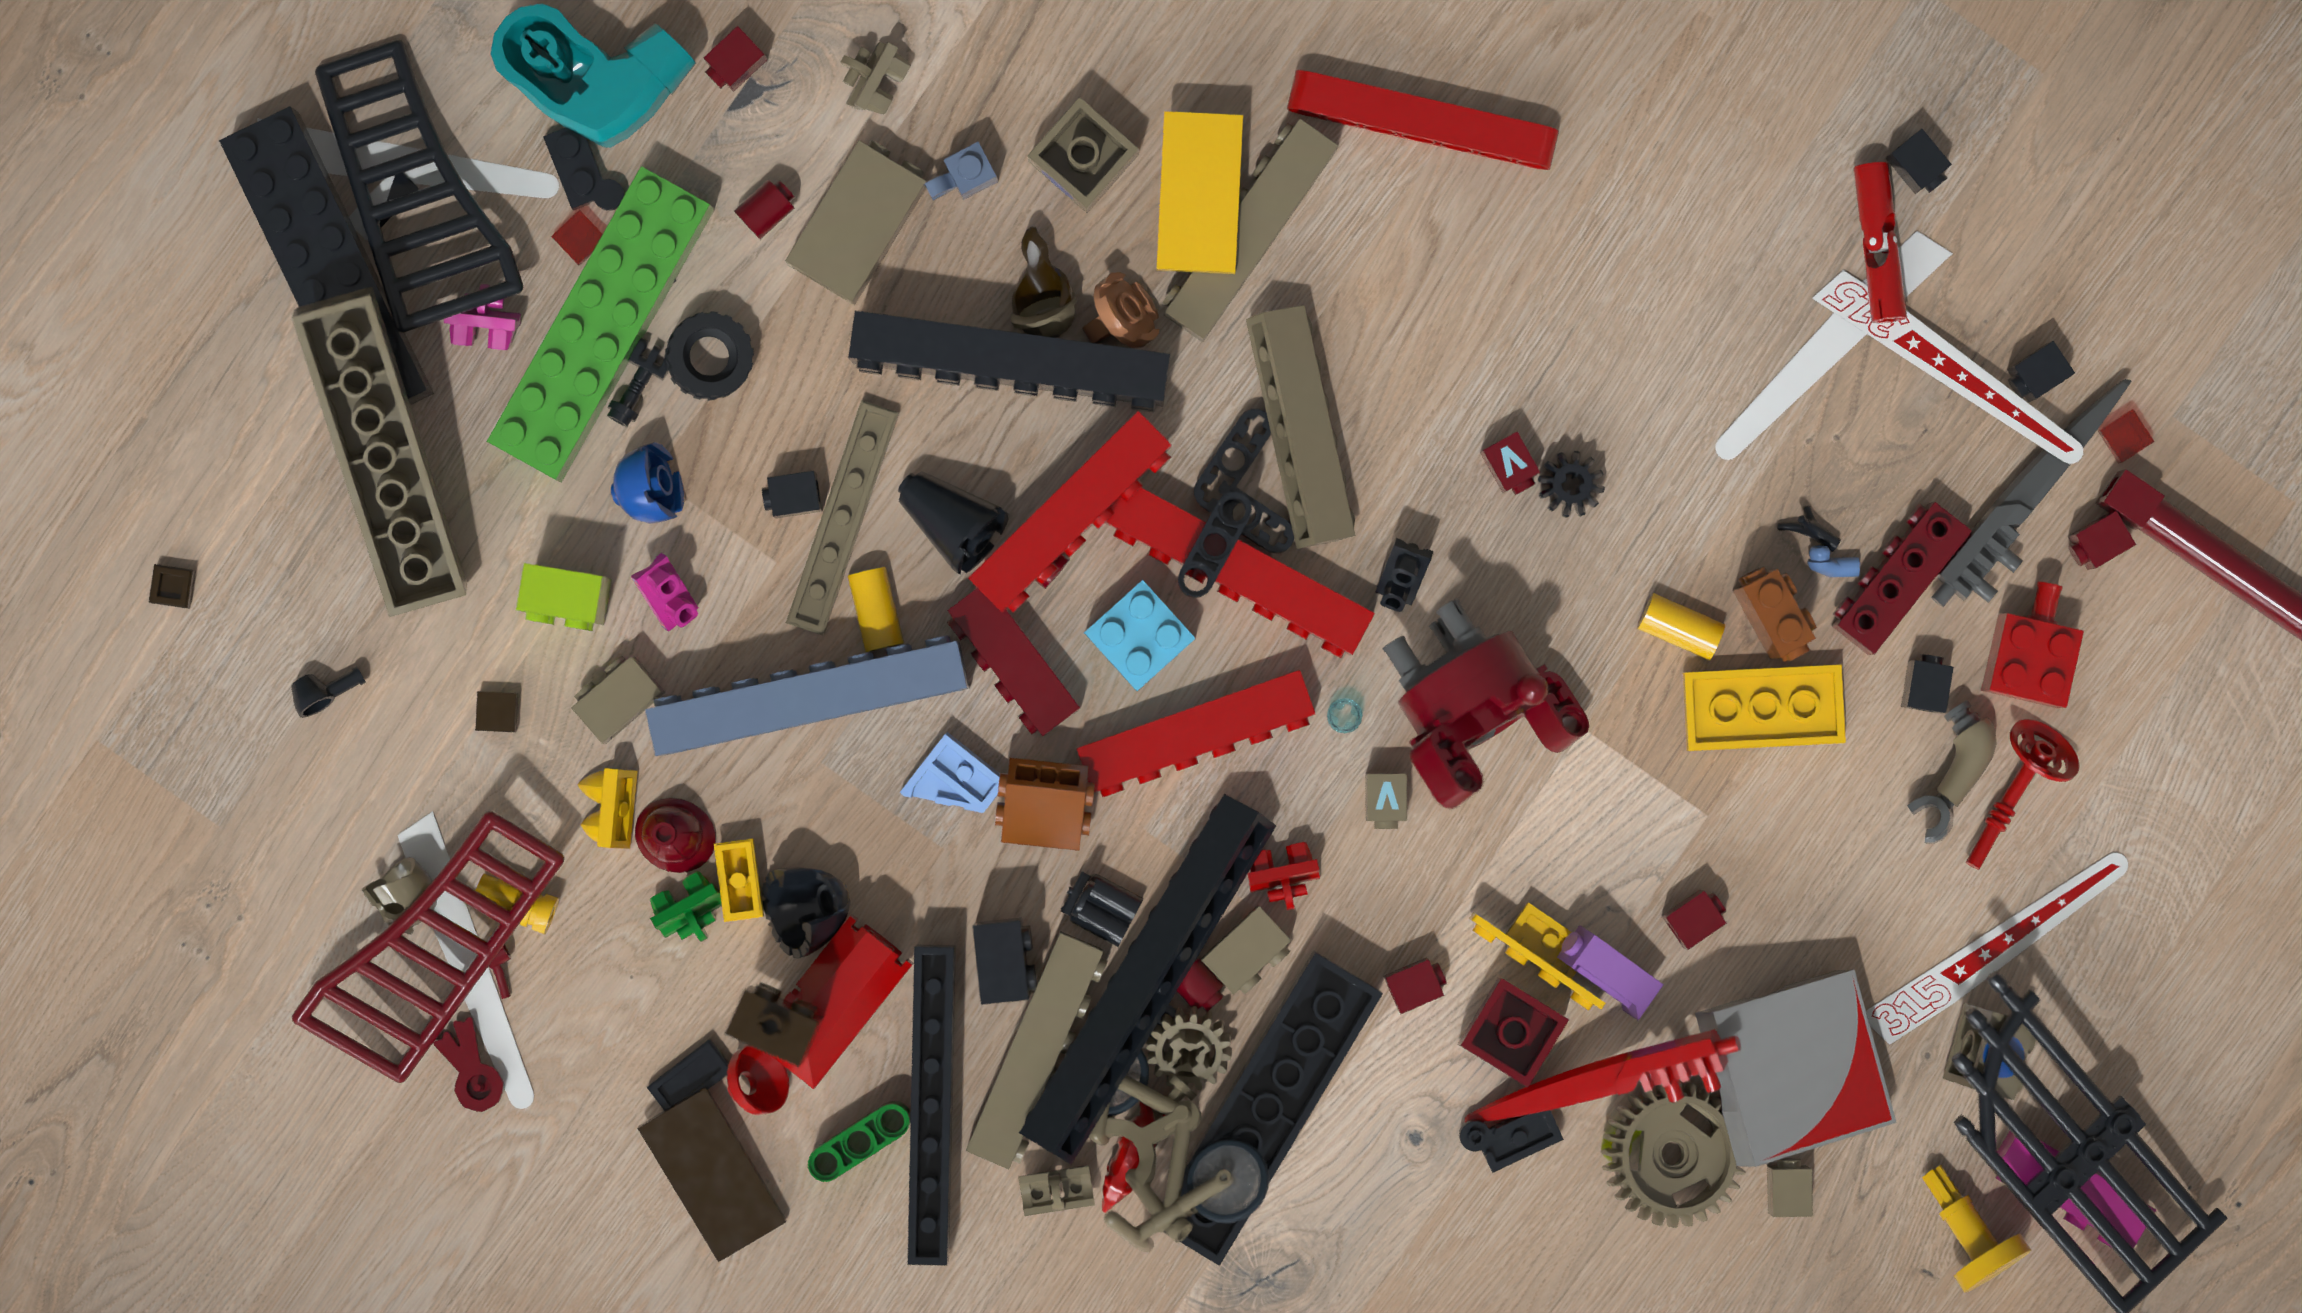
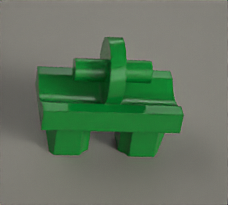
[650,871,722,942]

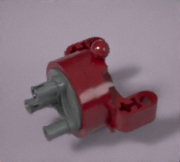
[1383,598,1589,809]

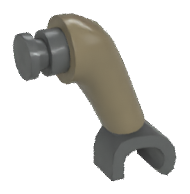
[1907,701,1997,844]

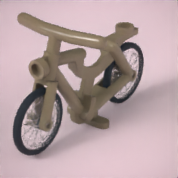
[1089,1049,1269,1252]

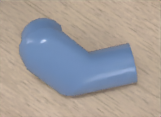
[1807,545,1860,577]

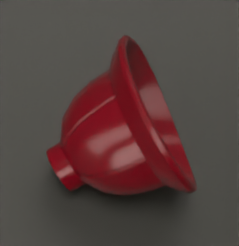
[635,798,716,873]

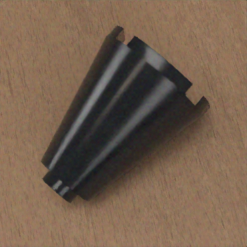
[898,472,1009,574]

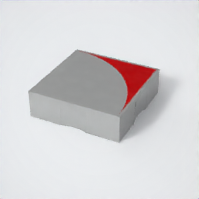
[1695,970,1897,1167]

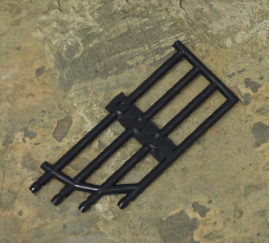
[1951,971,2228,1313]

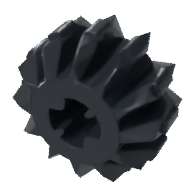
[1537,451,1605,518]

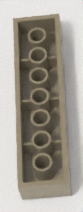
[292,287,467,617]

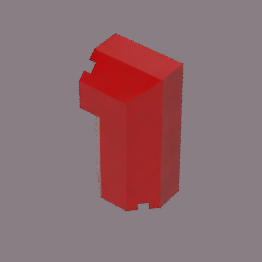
[771,914,914,1089]

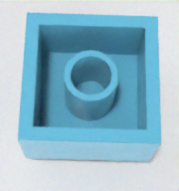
[1084,580,1196,691]

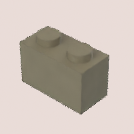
[571,656,666,744]
[1201,905,1291,995]

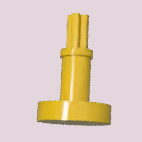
[1922,1165,2032,1293]

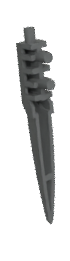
[1931,379,2132,607]

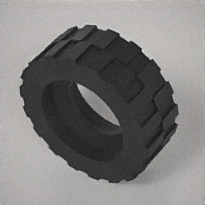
[664,311,754,401]

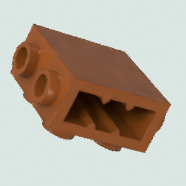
[1732,567,1817,662]
[995,758,1095,851]

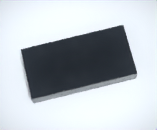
[647,1039,729,1111]

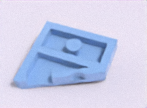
[900,732,1000,813]

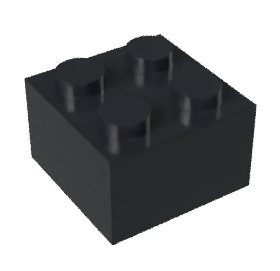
[972,917,1037,1005]

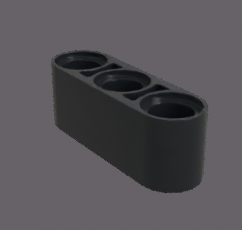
[1178,492,1252,598]

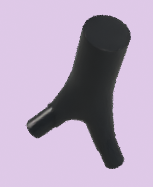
[1777,506,1841,552]

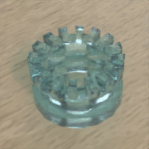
[1327,698,1363,734]

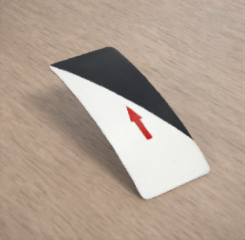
[349,173,419,241]

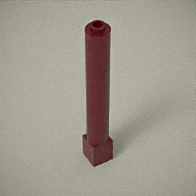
[2095,469,2302,641]

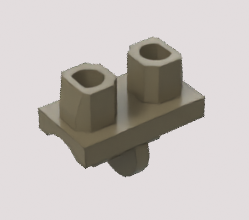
[840,42,911,114]

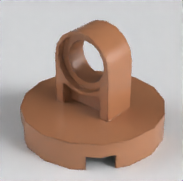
[1082,272,1160,348]

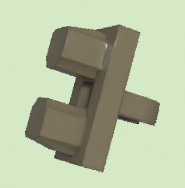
[1018,1165,1095,1216]

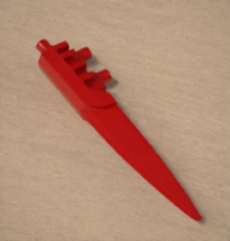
[1465,1029,1741,1122]

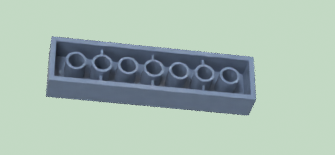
[645,635,970,756]

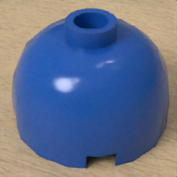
[611,442,684,524]

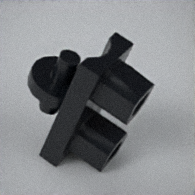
[1375,538,1434,612]

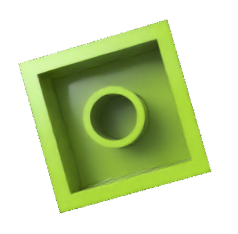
[516,563,612,631]

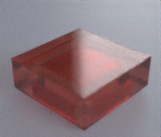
[551,210,603,266]
[2098,409,2155,464]

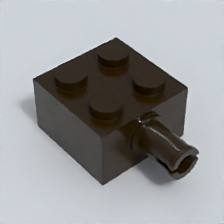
[725,982,824,1067]

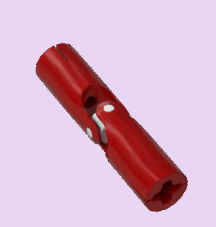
[1853,162,1907,324]

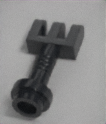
[607,337,669,427]

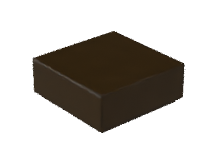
[148,564,196,609]
[475,691,518,732]

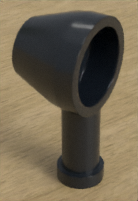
[291,666,366,718]

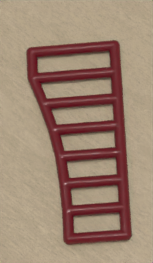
[292,811,564,1083]

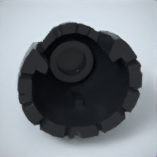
[762,867,851,959]

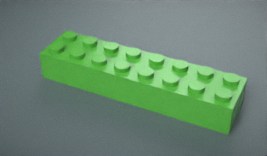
[486,166,714,483]

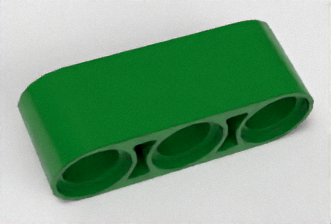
[808,1101,911,1182]

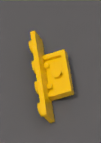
[1469,902,1606,1011]

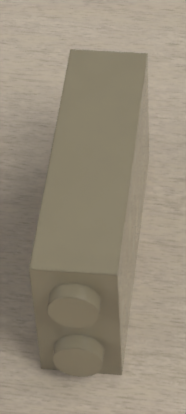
[785,140,927,306]

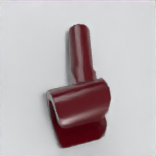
[489,944,511,999]

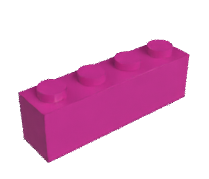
[1995,1131,2156,1249]

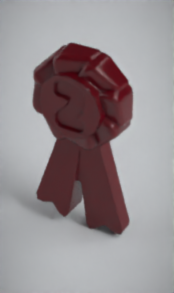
[433,1016,504,1112]

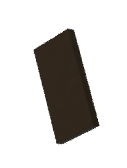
[637,1086,787,1262]

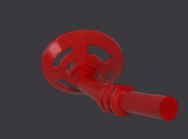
[1966,719,2080,870]

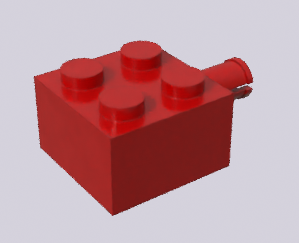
[1981,581,2084,708]

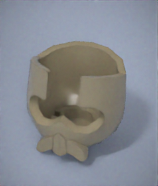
[362,857,437,935]

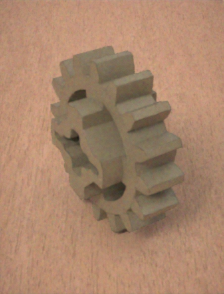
[1146,1006,1232,1090]

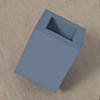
[925,142,998,200]

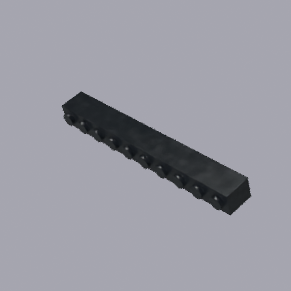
[1019,794,1276,1165]

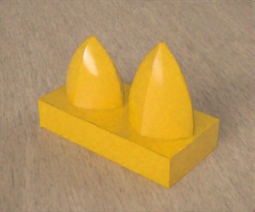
[577,768,638,849]

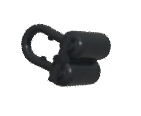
[1061,871,1144,947]

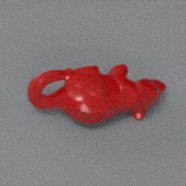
[1102,1092,1165,1213]

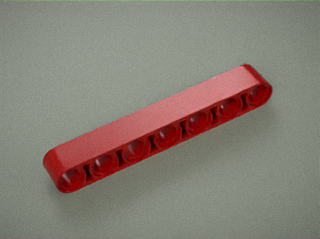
[1287,70,1559,170]

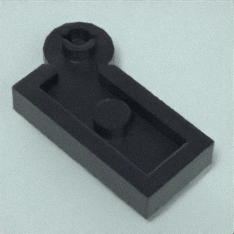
[543,127,625,211]
[1459,1110,1564,1173]

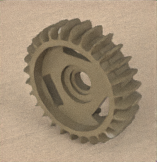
[1601,1081,1746,1228]

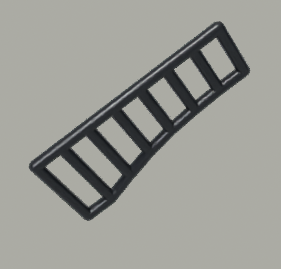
[315,39,524,333]

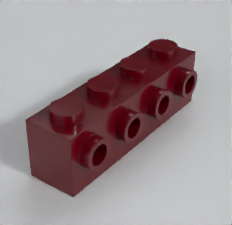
[1832,502,1972,655]

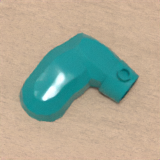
[490,4,696,148]

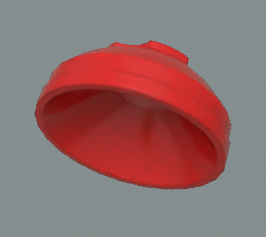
[727,1045,789,1115]

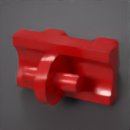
[1247,842,1320,910]

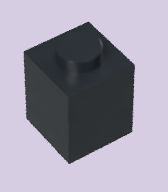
[1885,129,1952,194]
[2007,341,2075,402]
[762,471,823,519]
[1901,654,1954,714]

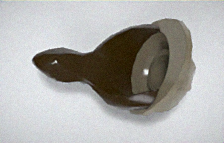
[1010,226,1077,338]

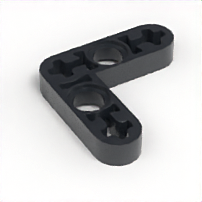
[1194,409,1294,553]

